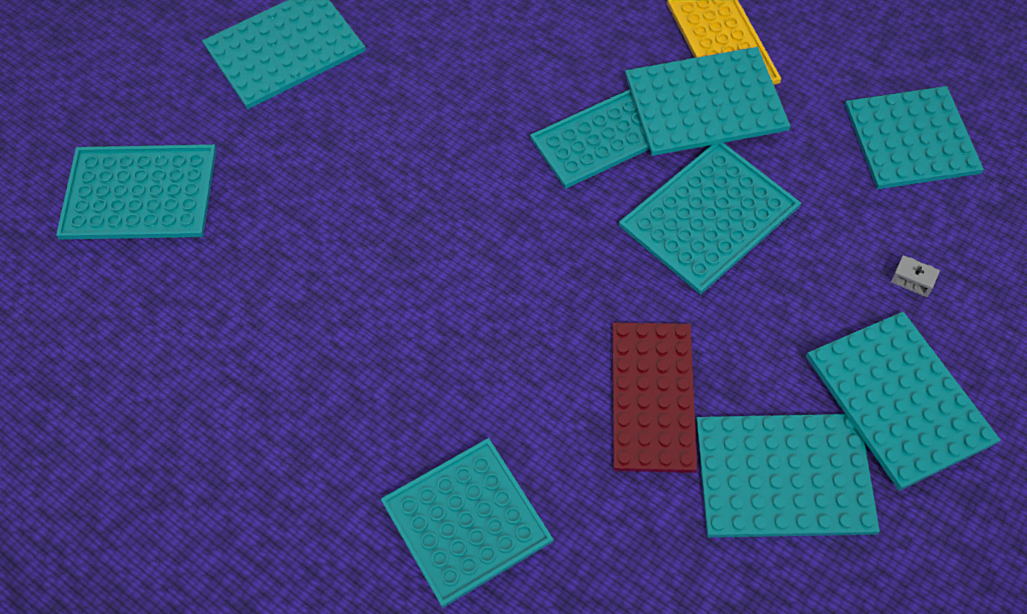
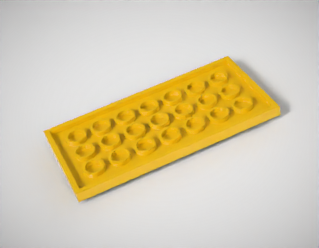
[667,0,781,85]

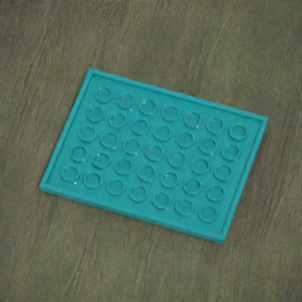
[202,0,366,110]
[625,47,790,156]
[619,143,801,295]
[56,145,217,240]
[806,312,1000,491]
[696,414,880,538]

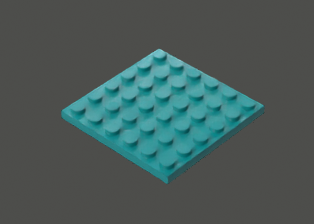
[845,86,984,189]
[381,438,553,608]

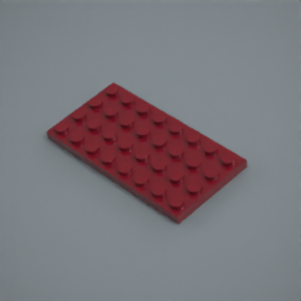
[613,323,697,473]

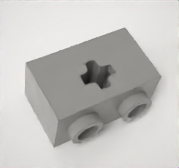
[891,255,940,297]

